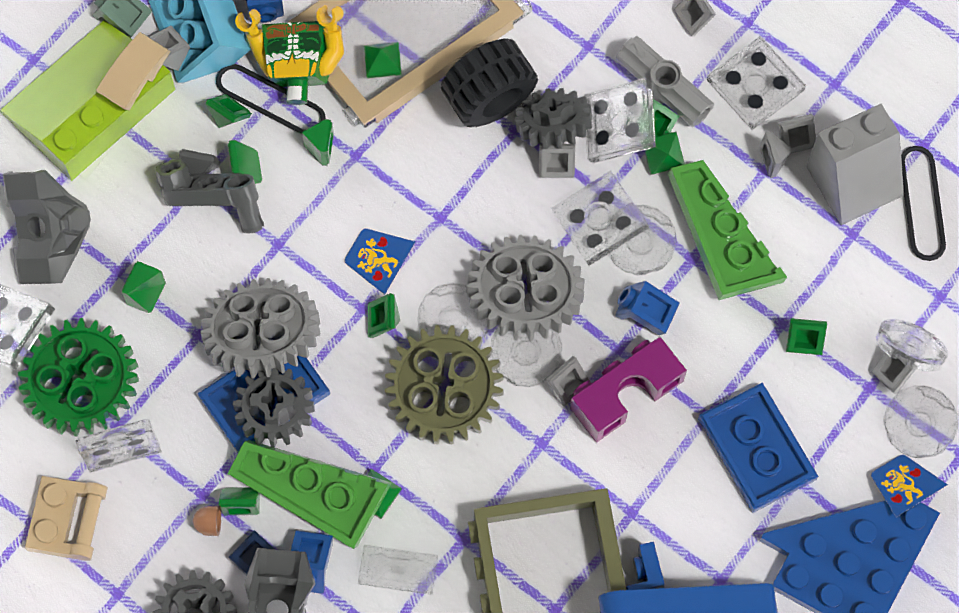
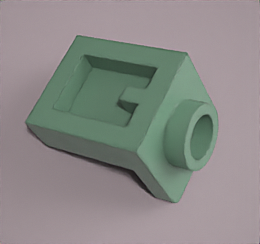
[92,0,152,38]

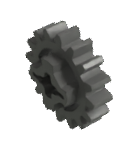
[515,88,592,149]
[233,368,315,447]
[153,570,237,613]

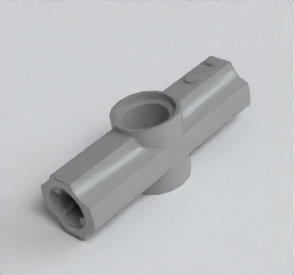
[616,36,714,128]

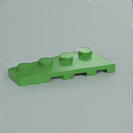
[668,160,787,300]
[228,440,392,549]

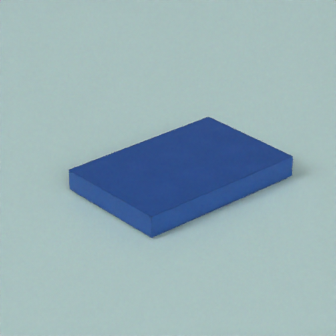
[198,356,330,453]
[698,382,819,513]

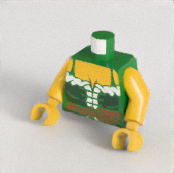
[235,5,344,105]

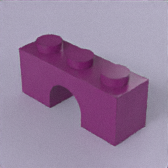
[570,337,687,443]

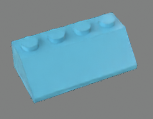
[149,0,251,83]

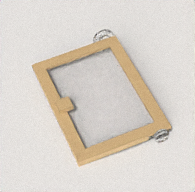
[287,0,533,128]

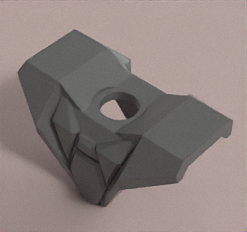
[3,170,91,284]
[244,548,316,613]

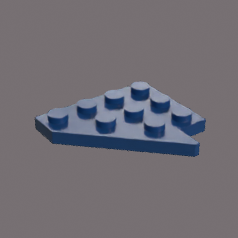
[759,500,940,613]

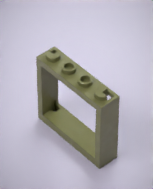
[468,488,626,613]

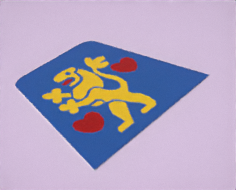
[345,228,416,295]
[871,455,948,517]

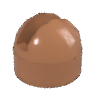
[193,506,221,536]

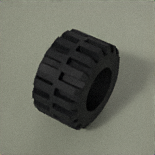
[440,38,538,128]

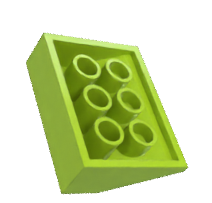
[0,20,176,181]

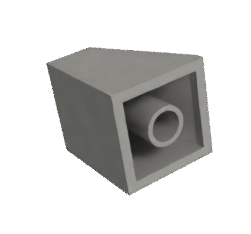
[806,103,904,225]

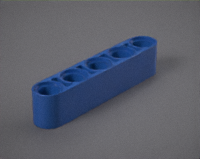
[598,583,778,613]

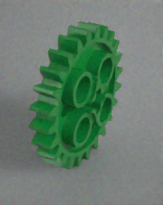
[18,318,139,437]

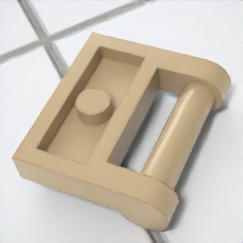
[25,476,108,561]

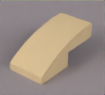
[96,32,171,111]

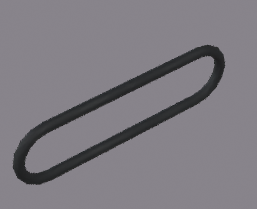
[216,64,326,134]
[901,146,946,261]

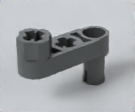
[155,159,264,234]

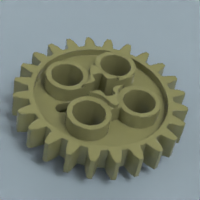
[385,325,504,445]

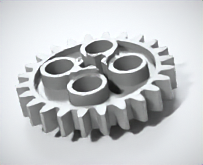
[467,235,585,341]
[201,278,321,378]

